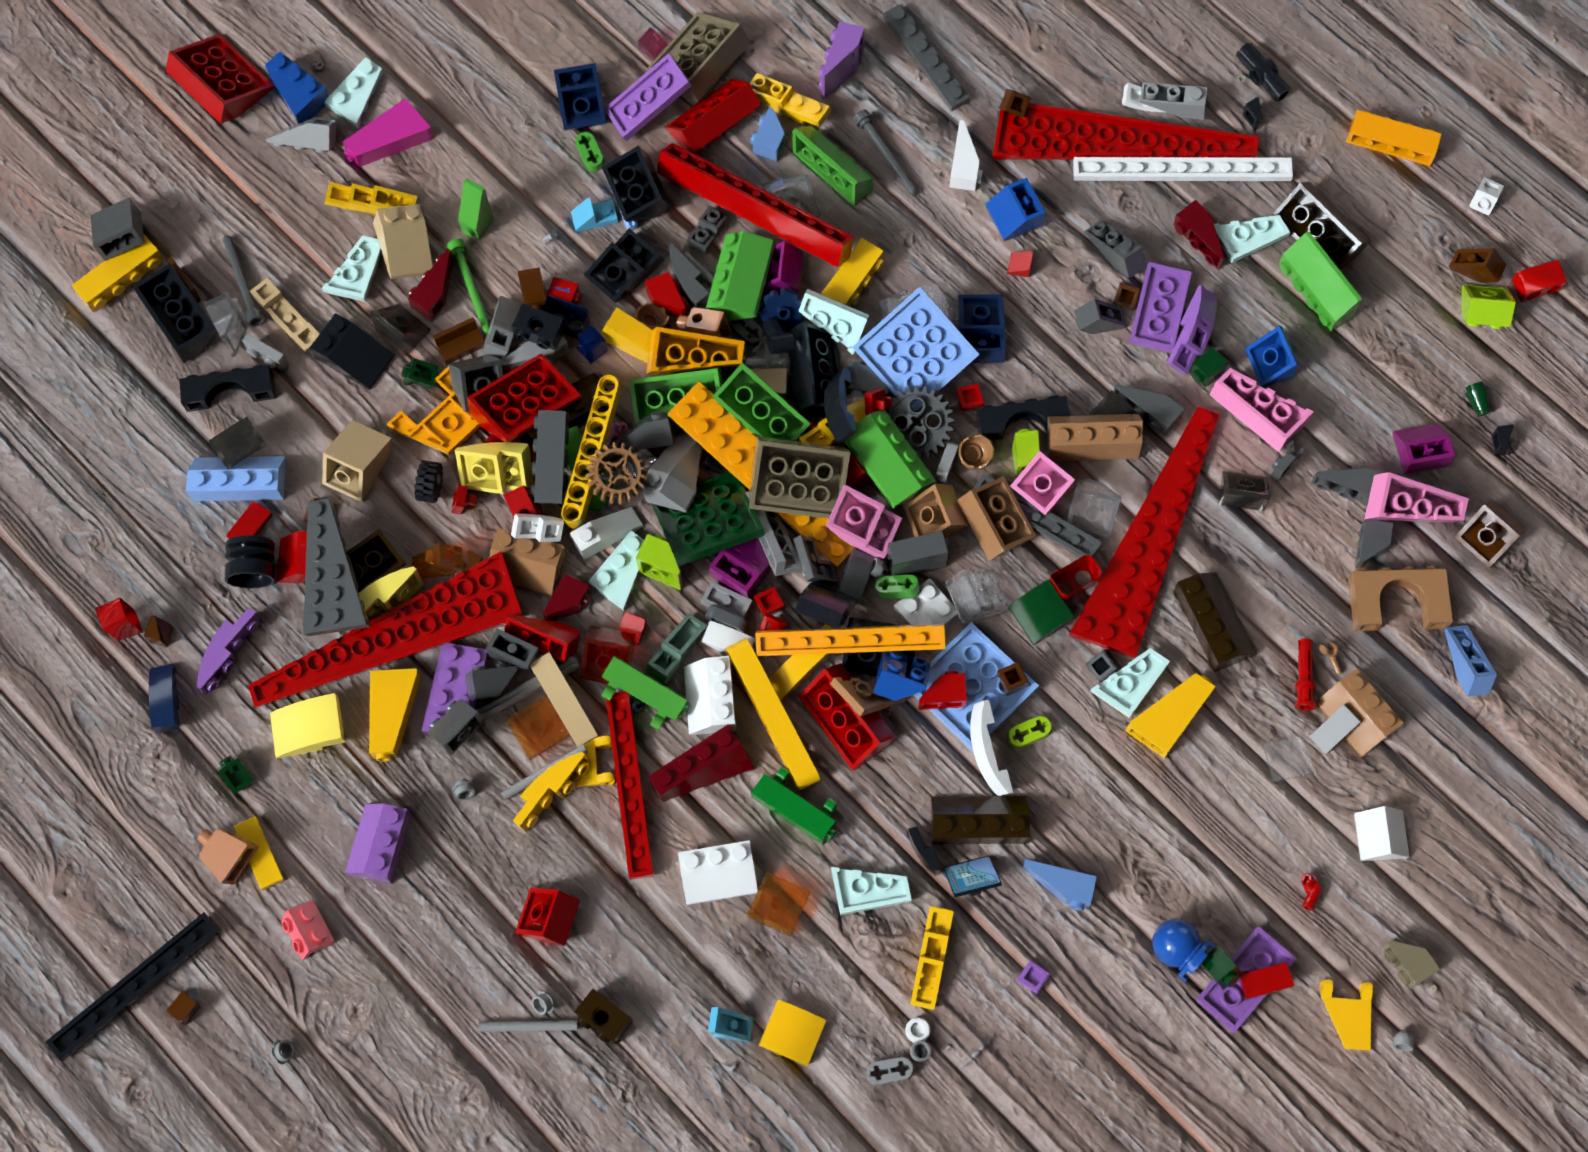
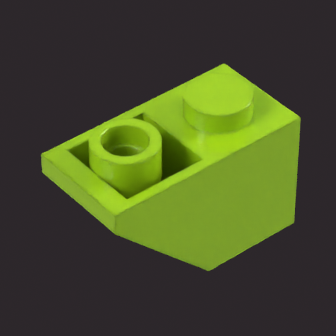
[1012,429,1040,475]

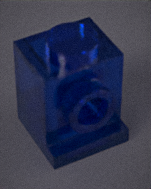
[576,325,608,364]

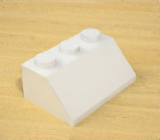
[684,656,736,735]
[678,840,758,905]

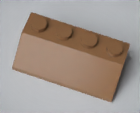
[1047,414,1143,461]

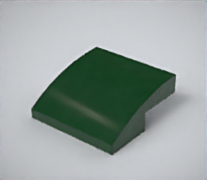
[1008,579,1074,645]

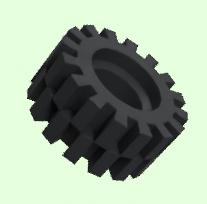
[414,460,443,503]

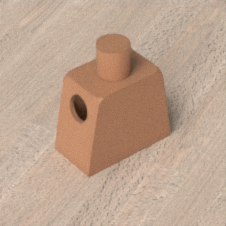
[677,307,733,339]
[198,828,259,885]

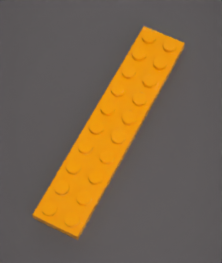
[668,382,855,568]

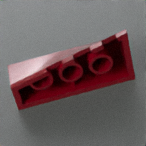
[648,724,755,802]

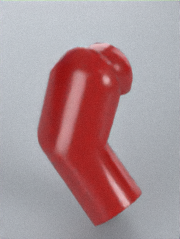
[1301,873,1322,911]

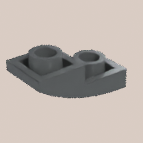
[686,206,728,254]
[837,548,874,600]

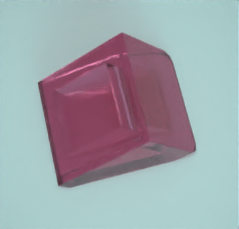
[638,27,668,60]

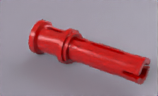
[1295,638,1317,711]

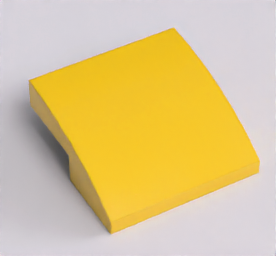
[759,1000,826,1066]

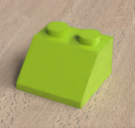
[1461,284,1516,329]
[636,534,683,590]

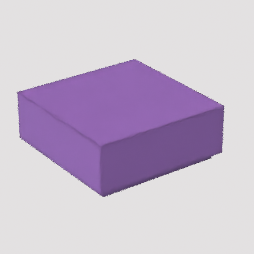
[1017,960,1051,995]

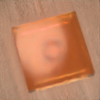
[506,696,570,760]
[746,872,811,937]

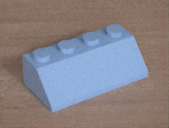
[186,456,286,501]

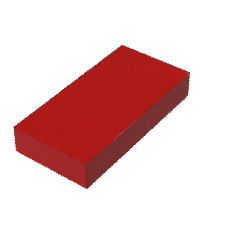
[226,500,273,539]
[1239,962,1295,1000]

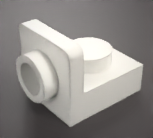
[1469,177,1504,215]

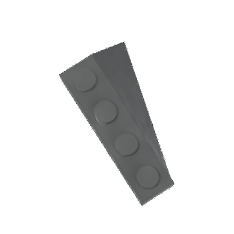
[531,410,569,505]

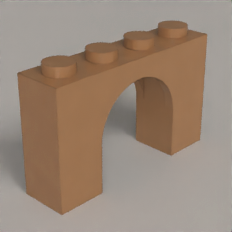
[1348,566,1453,631]

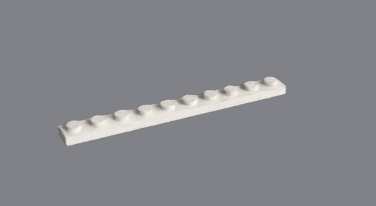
[1073,157,1293,181]

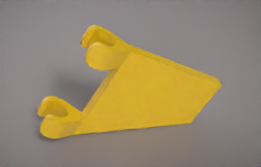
[574,736,615,788]
[1320,979,1373,1051]

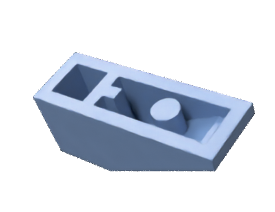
[1445,625,1497,697]
[1022,859,1097,911]

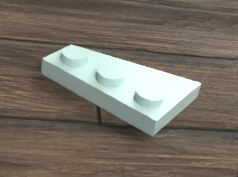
[324,57,383,128]
[1214,215,1290,263]
[322,236,382,302]
[799,289,869,355]
[588,531,644,611]
[1090,648,1170,718]
[831,867,912,915]

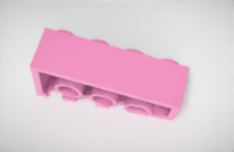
[1210,368,1314,452]
[1365,472,1469,523]

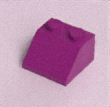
[762,241,804,295]

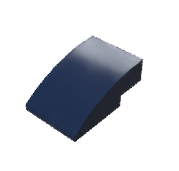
[554,63,606,131]
[958,294,1006,363]

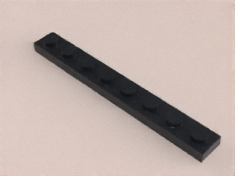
[45,912,221,1061]

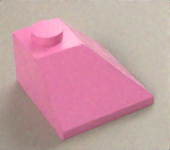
[1010,451,1076,515]

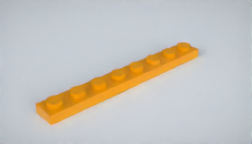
[755,624,946,656]

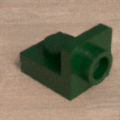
[401,358,439,389]
[217,755,254,794]

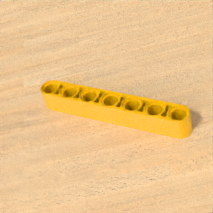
[561,375,621,529]
[725,638,820,791]

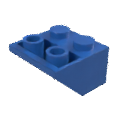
[985,177,1046,241]
[873,651,931,701]

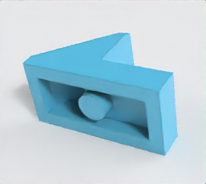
[571,197,618,232]
[708,1007,754,1042]

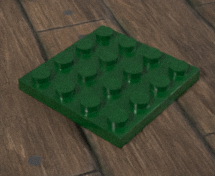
[651,472,765,566]

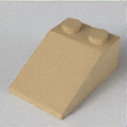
[373,204,433,279]

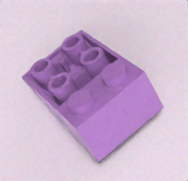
[819,21,864,99]

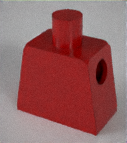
[503,485,545,518]

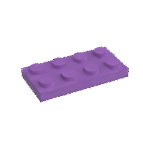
[604,53,692,141]
[1129,262,1192,353]
[421,643,489,741]
[1195,926,1297,1033]

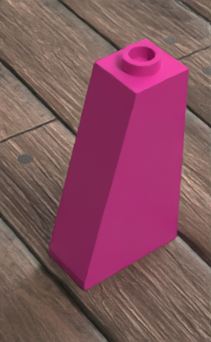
[343,98,434,167]

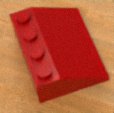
[166,34,275,124]
[467,353,581,443]

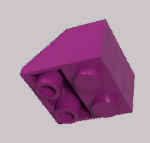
[1392,424,1455,474]

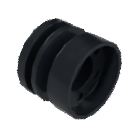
[225,535,275,589]

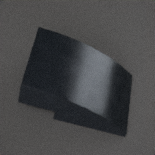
[584,228,665,303]
[795,582,858,629]

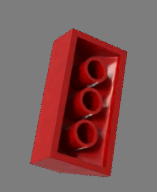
[665,79,761,153]
[798,663,896,770]

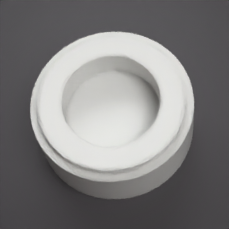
[905,1018,930,1043]

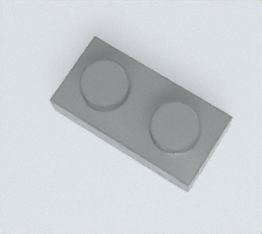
[242,334,288,370]
[701,581,753,619]

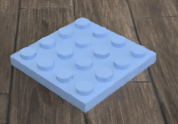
[852,287,980,412]
[913,622,1039,752]

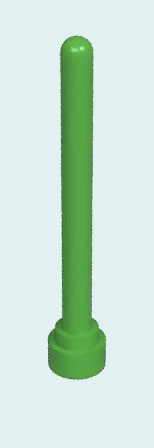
[447,238,490,334]

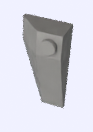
[642,430,703,513]

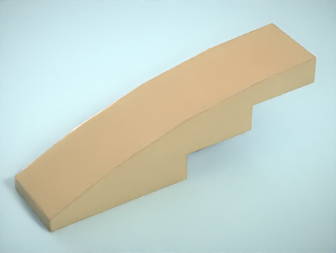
[530,652,598,747]

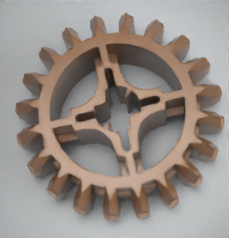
[586,442,649,505]

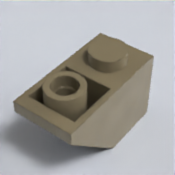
[1382,940,1440,989]

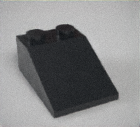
[310,313,395,390]

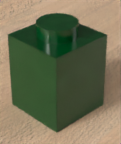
[1190,347,1228,388]
[1201,945,1242,990]

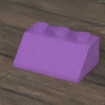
[345,804,412,884]

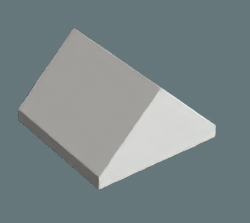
[1354,806,1410,861]

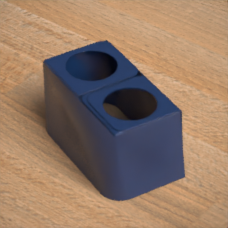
[541,295,590,340]

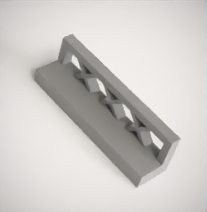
[746,491,802,576]

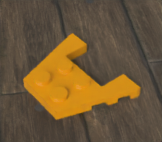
[386,366,481,455]

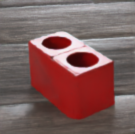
[1511,260,1567,303]
[1050,555,1102,602]
[95,597,143,641]

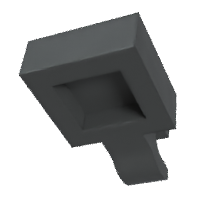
[1270,440,1304,482]

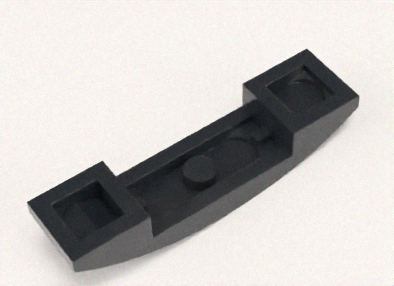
[824,366,855,445]

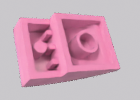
[826,485,902,560]

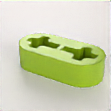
[1008,716,1051,749]

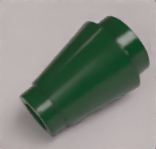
[1465,382,1491,417]

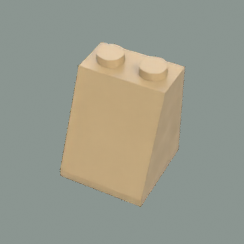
[322,420,392,502]

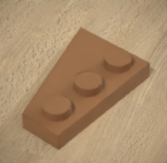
[830,677,909,717]

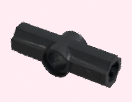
[1236,43,1291,102]

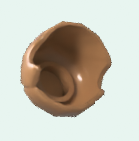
[634,303,670,330]
[958,434,994,470]

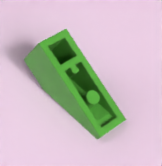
[458,178,494,240]

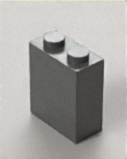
[90,197,144,261]
[887,531,951,576]

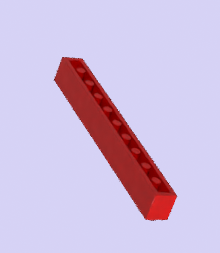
[657,143,854,267]

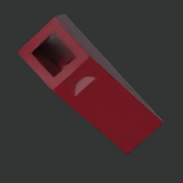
[1173,199,1224,270]
[408,248,453,320]

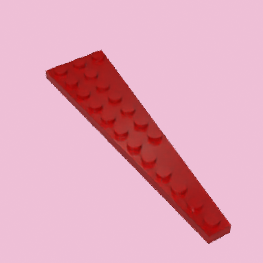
[992,101,1259,160]
[1069,407,1219,659]
[248,551,524,708]

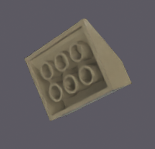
[645,12,750,102]
[749,436,850,519]

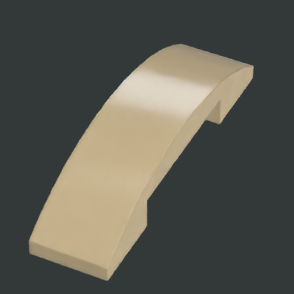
[250,278,319,352]

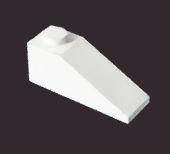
[949,120,983,191]
[570,507,643,560]

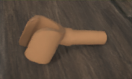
[1319,642,1342,675]

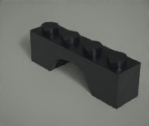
[179,365,276,412]
[976,395,1070,441]

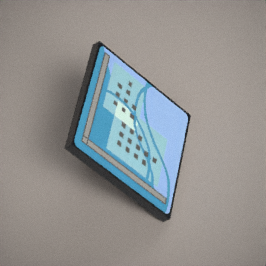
[943,856,1002,897]

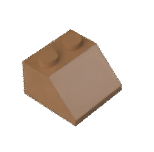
[903,484,968,538]

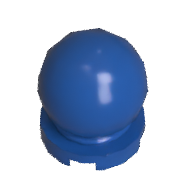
[1152,918,1216,982]

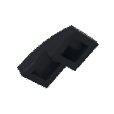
[907,826,940,876]

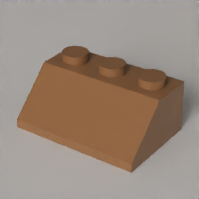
[957,476,1036,561]
[489,528,566,596]
[1315,668,1404,758]

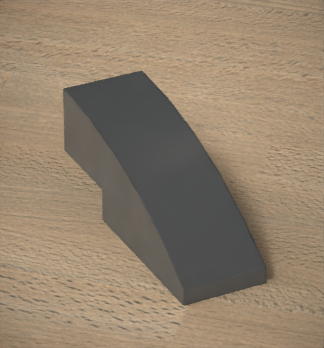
[669,244,710,309]

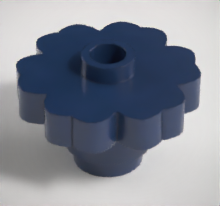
[760,288,803,329]

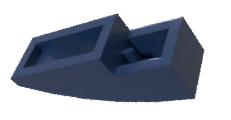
[149,664,180,733]

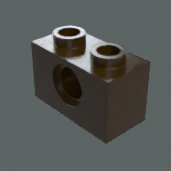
[575,988,633,1045]

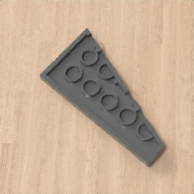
[303,499,371,636]

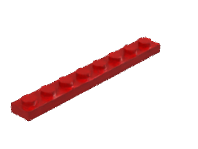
[606,692,653,880]

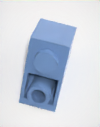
[750,107,785,162]

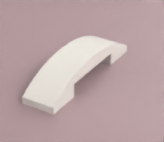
[970,699,1013,796]

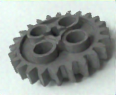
[886,385,955,459]

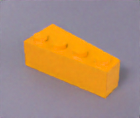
[646,327,745,375]

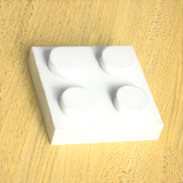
[894,578,959,625]

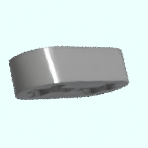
[935,441,960,483]
[866,1057,913,1086]

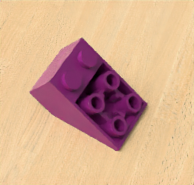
[709,538,785,599]

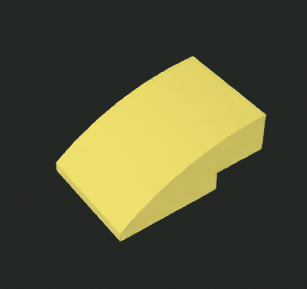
[455,442,534,494]
[359,566,424,621]
[270,693,345,759]

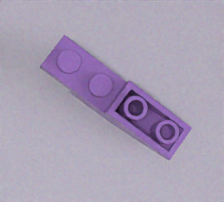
[1167,285,1217,374]
[197,607,261,695]

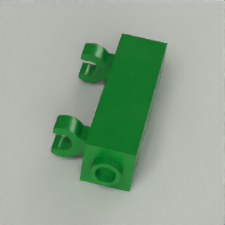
[751,766,837,845]

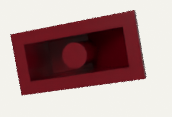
[543,574,592,621]

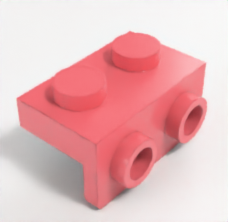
[282,900,334,960]

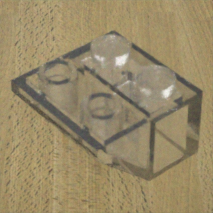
[945,569,1010,623]

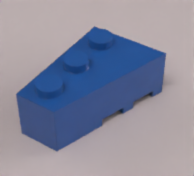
[265,51,329,124]

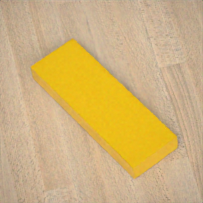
[233,816,285,891]

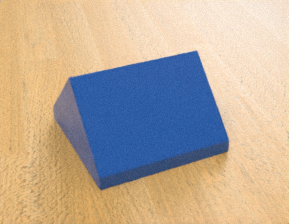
[1244,326,1299,387]

